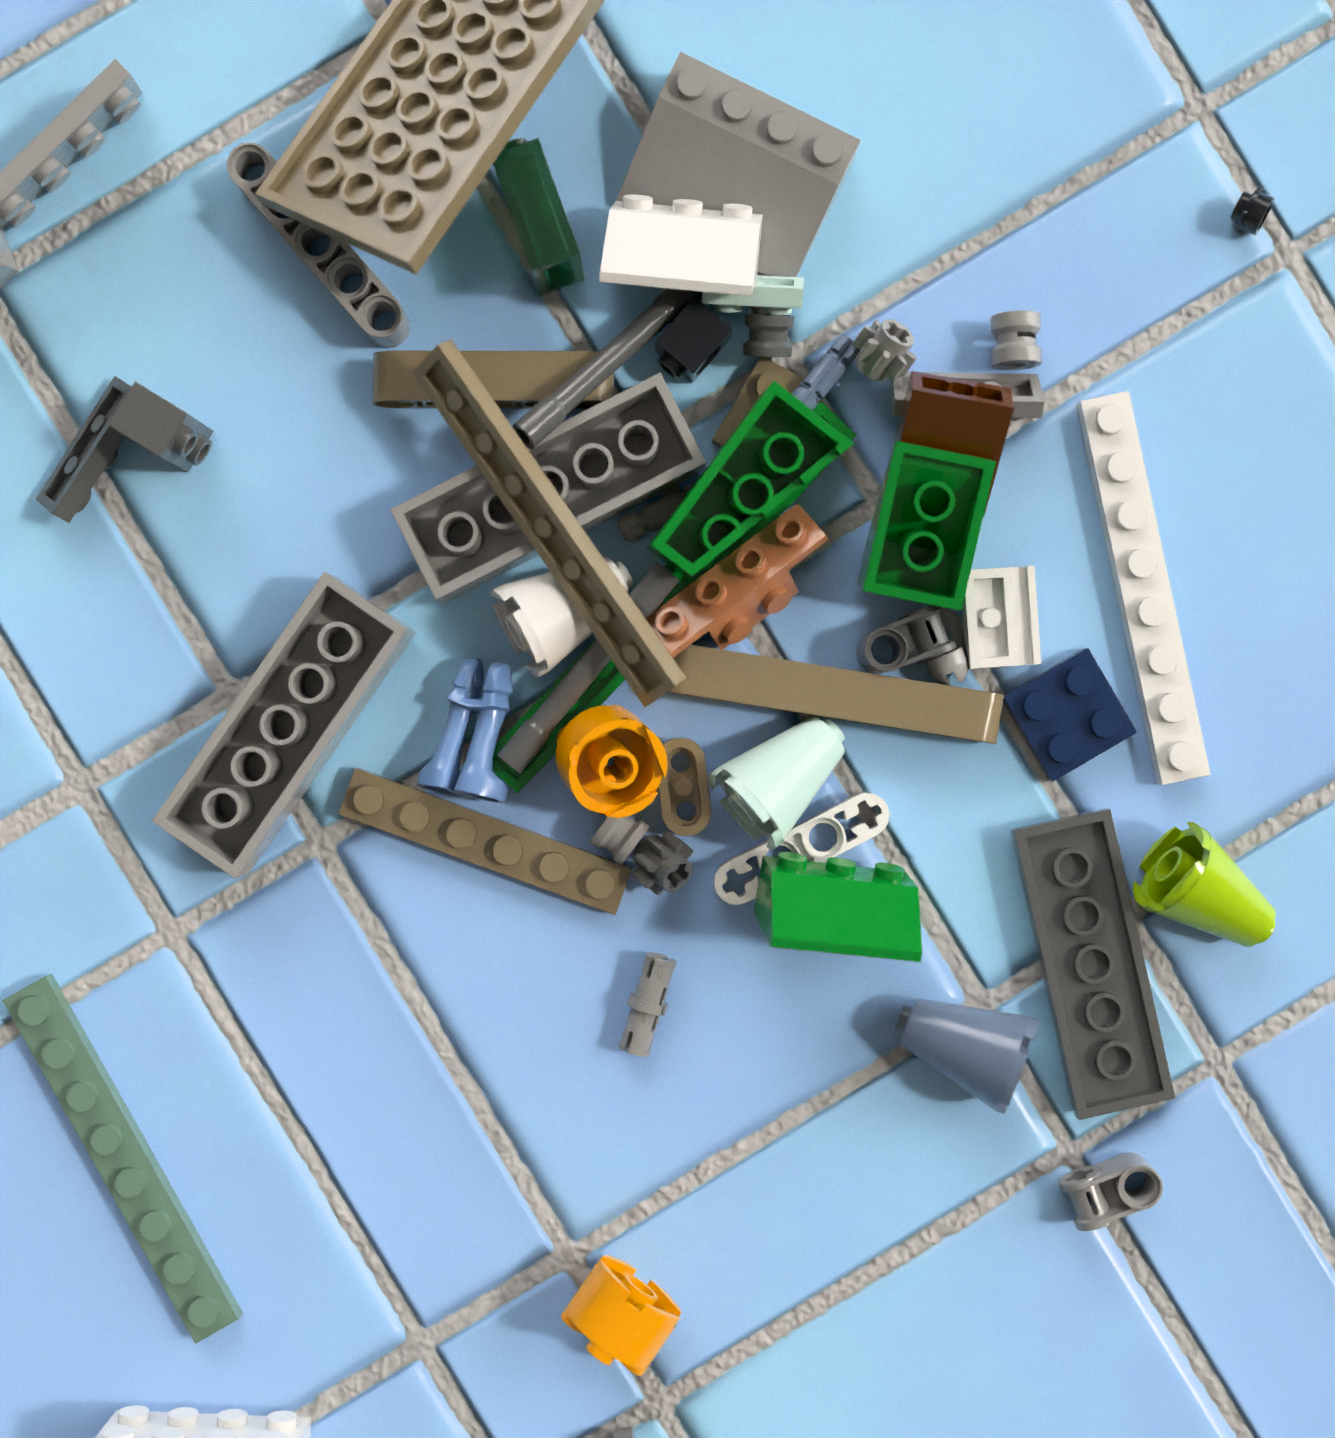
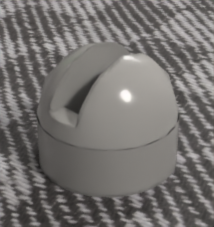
[925,646,968,686]

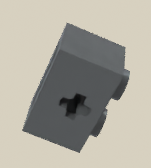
[108,381,214,472]

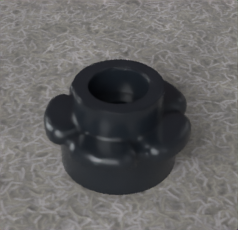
[1230,187,1275,236]

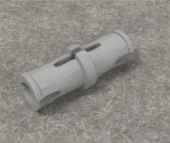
[619,952,677,1057]

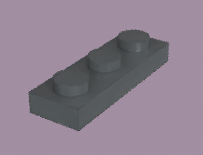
[35,376,132,523]

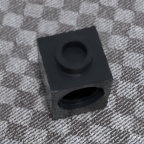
[655,296,732,384]

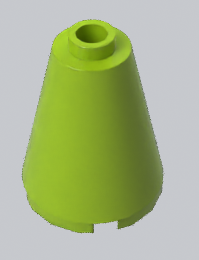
[1133,822,1276,947]

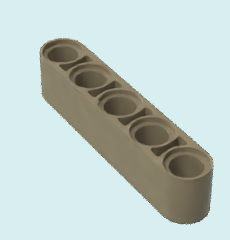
[373,350,614,409]

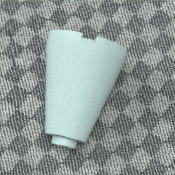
[707,716,845,850]

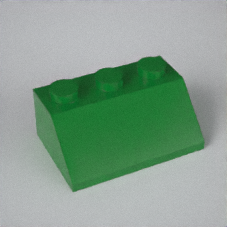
[753,852,922,962]

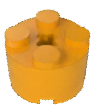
[556,705,667,818]
[561,1255,681,1376]

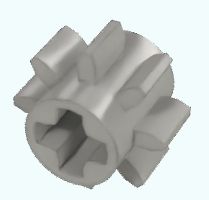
[853,319,917,382]

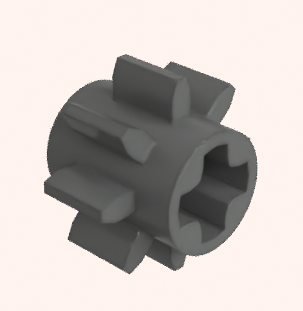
[632,831,694,895]

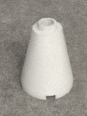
[490,557,634,678]

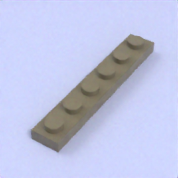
[338,767,633,915]

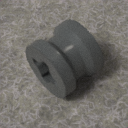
[743,313,794,357]

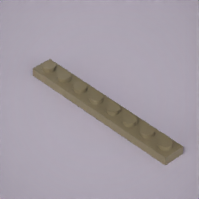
[413,340,687,708]

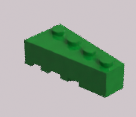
[646,381,855,578]

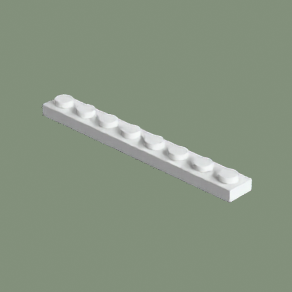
[1076,391,1211,785]

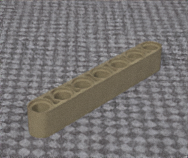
[669,645,1004,744]

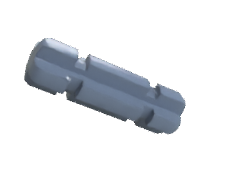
[791,335,860,410]

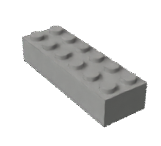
[390,373,706,604]
[152,571,416,879]

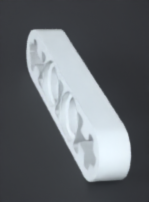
[713,792,890,905]

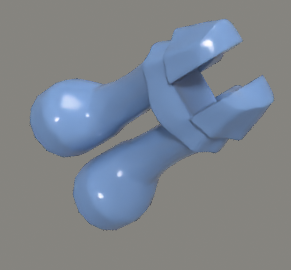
[417,658,513,803]

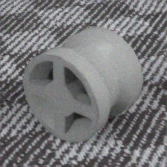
[589,816,650,865]

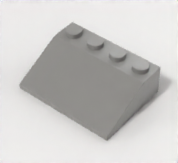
[616,52,861,277]

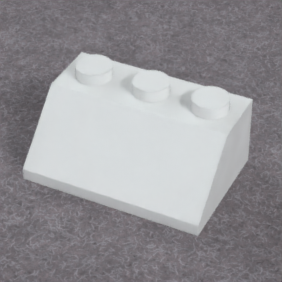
[599,194,763,296]

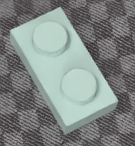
[702,275,804,315]

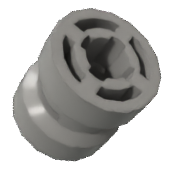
[990,310,1042,370]

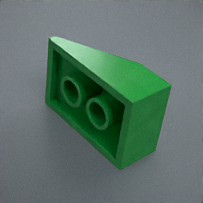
[857,441,996,611]

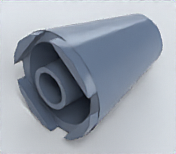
[894,998,1039,1114]

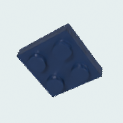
[1003,648,1138,782]

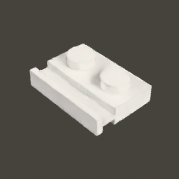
[962,566,1041,669]

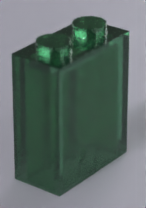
[493,138,585,296]

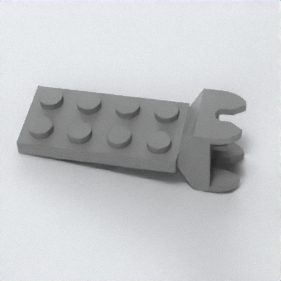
[0,59,143,289]

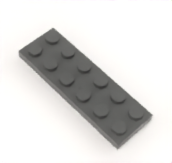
[1010,808,1175,1120]

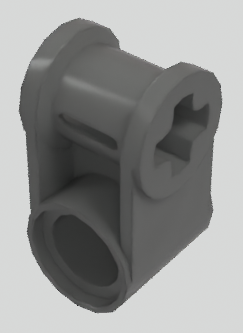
[857,605,957,674]

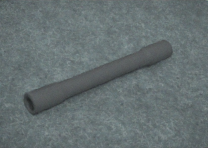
[512,288,702,449]
[498,562,679,773]

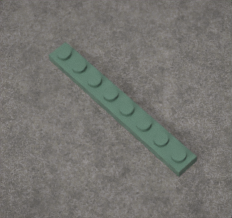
[2,974,243,1344]

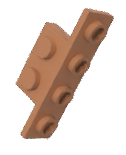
[645,505,828,658]

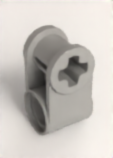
[1059,1152,1163,1231]

